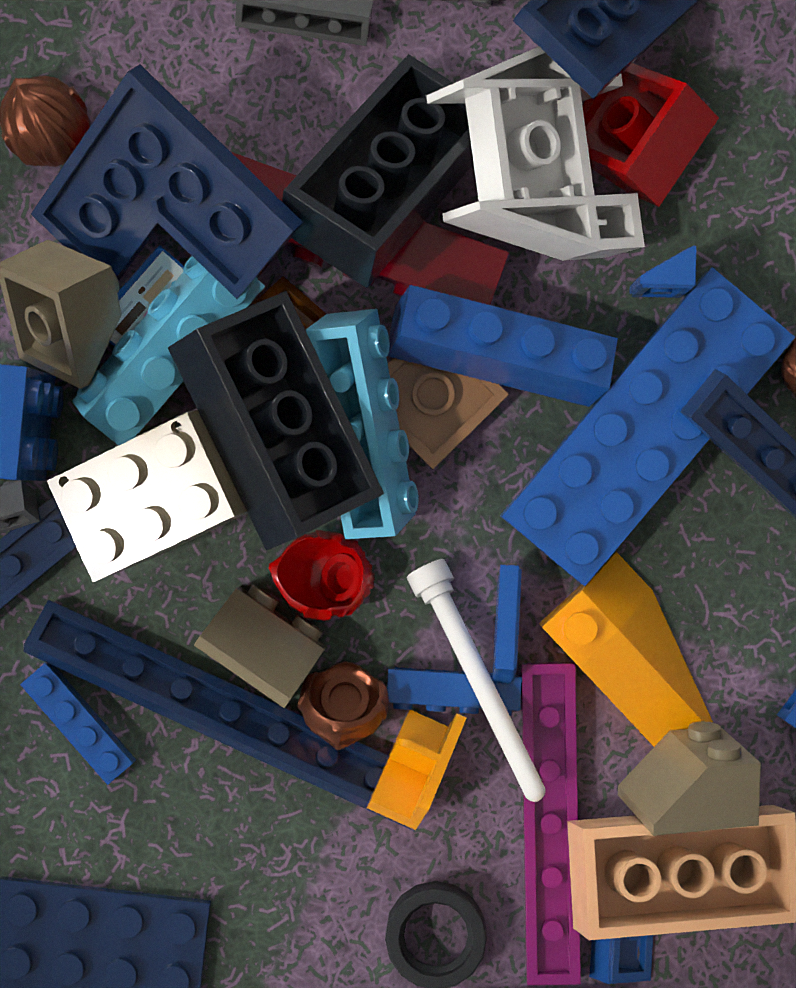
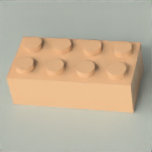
[567,805,796,940]

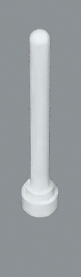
[406,559,545,802]

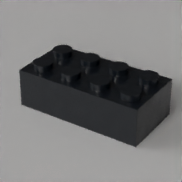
[282,54,474,288]
[168,291,384,551]

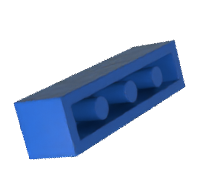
[20,662,136,785]
[387,667,522,716]

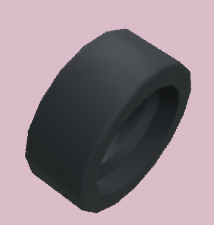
[385,881,487,988]

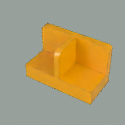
[367,710,467,830]

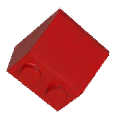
[582,63,719,207]

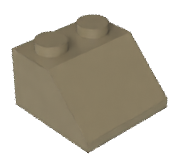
[0,239,122,389]
[194,584,327,708]
[618,721,761,836]

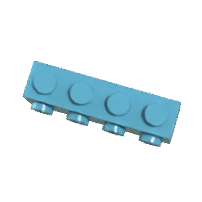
[72,256,265,445]
[305,309,419,539]

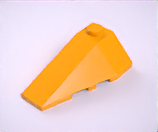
[539,552,713,747]

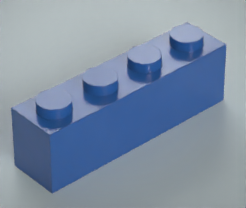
[388,285,618,407]

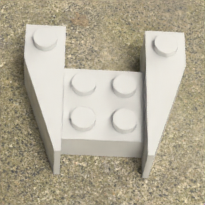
[426,47,645,261]

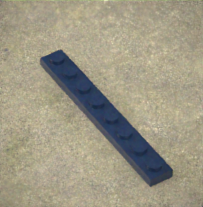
[23,600,412,830]

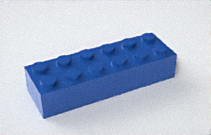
[500,267,795,586]

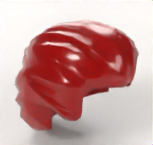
[268,530,375,620]

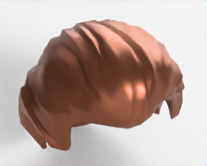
[0,76,90,167]
[298,661,389,750]

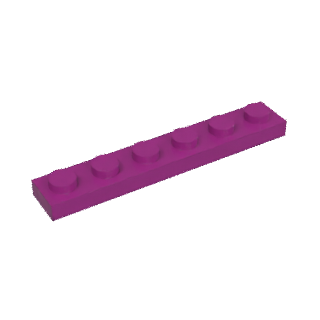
[521,662,581,985]

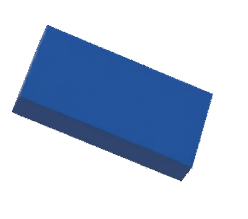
[492,565,522,684]

